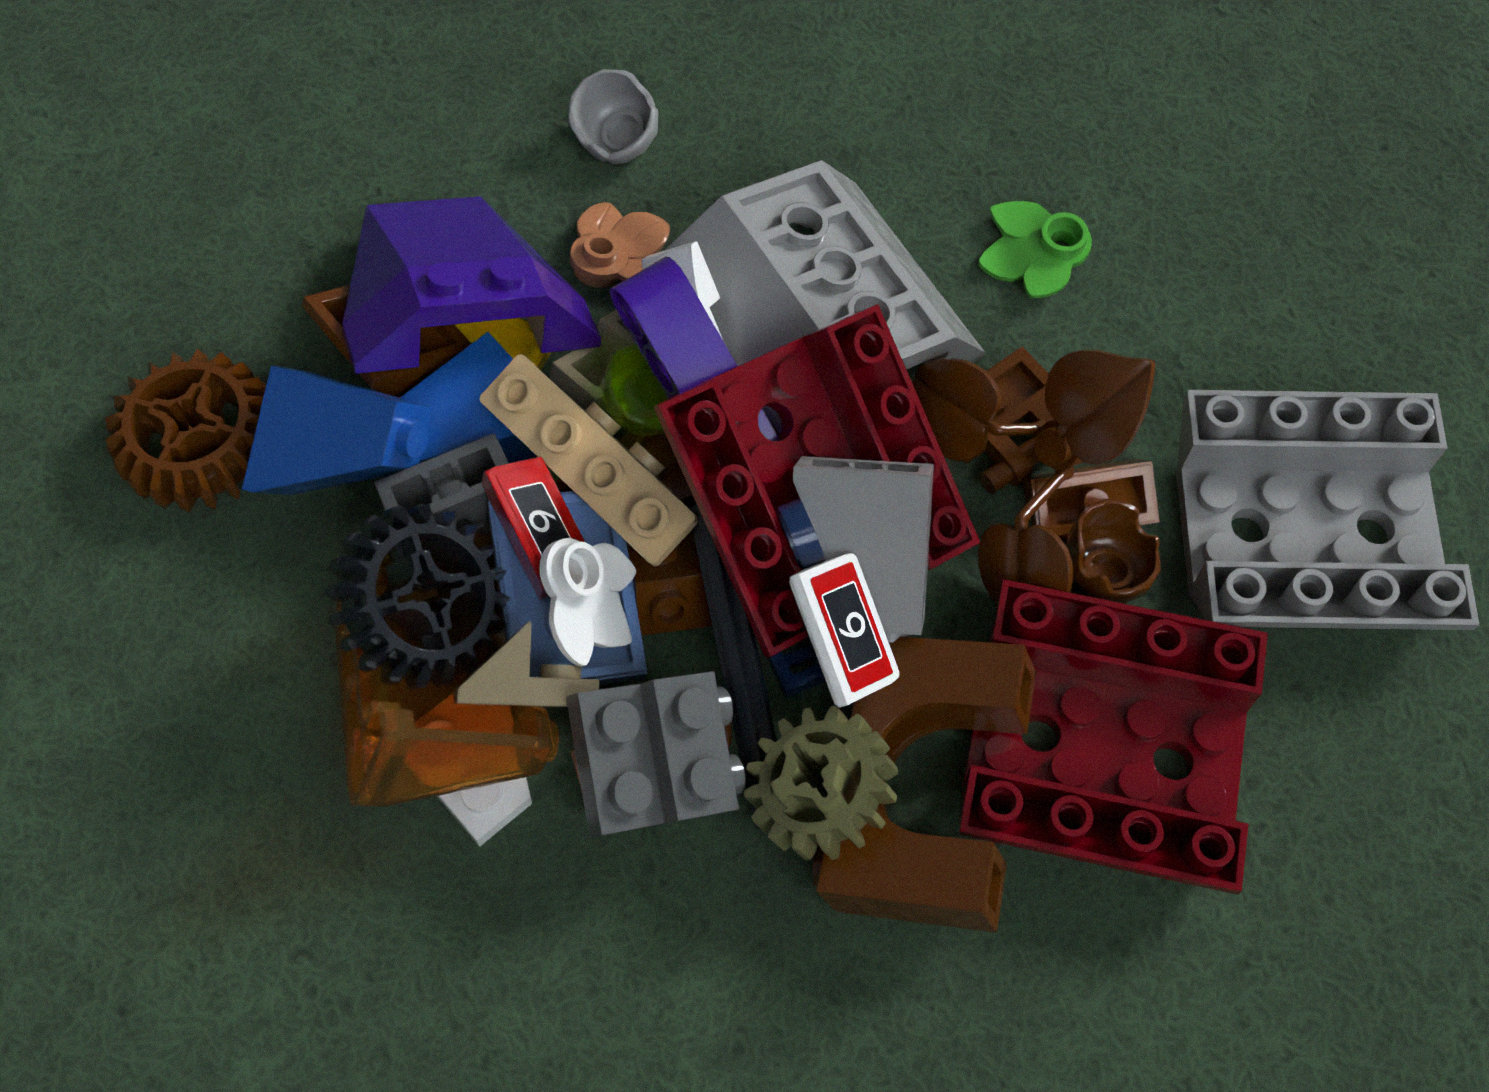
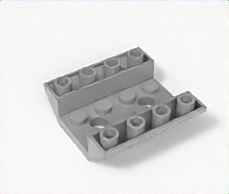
[665,160,985,434]
[1176,390,1479,630]

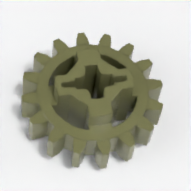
[744,706,898,861]

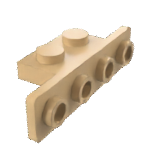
[480,354,698,566]

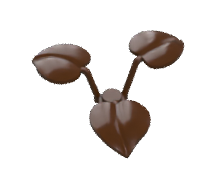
[913,349,1155,604]

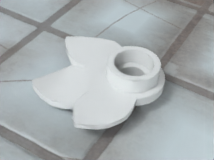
[540,538,636,667]

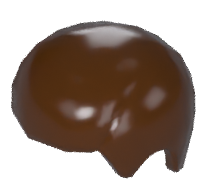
[1065,499,1161,604]

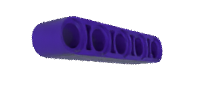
[610,256,778,441]

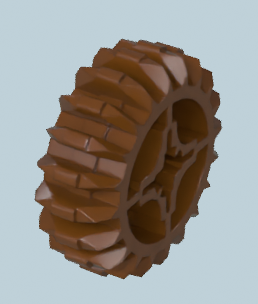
[105,348,266,513]

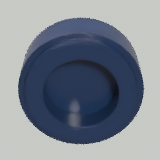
[775,498,825,569]

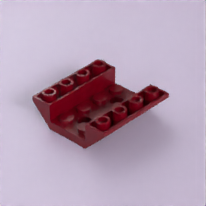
[653,304,980,657]
[958,579,1268,895]

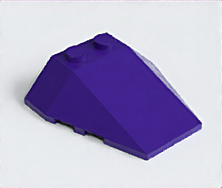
[343,196,601,374]

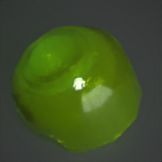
[600,343,668,436]

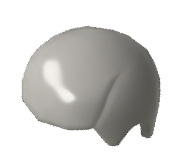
[568,69,658,164]

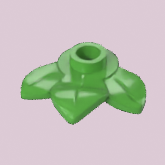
[978,201,1092,298]

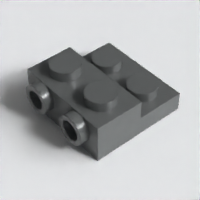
[566,671,745,837]

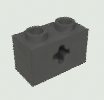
[374,433,509,563]

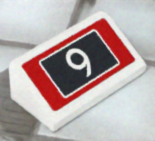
[789,553,899,708]

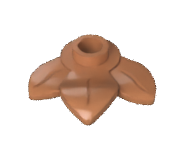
[569,202,670,288]

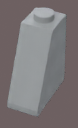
[793,456,934,642]

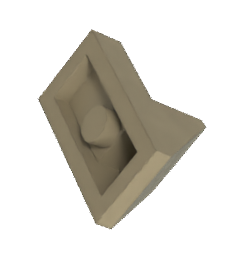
[453,621,599,707]

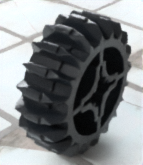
[323,504,511,690]

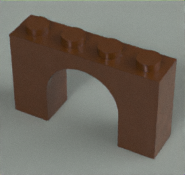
[813,637,1036,933]

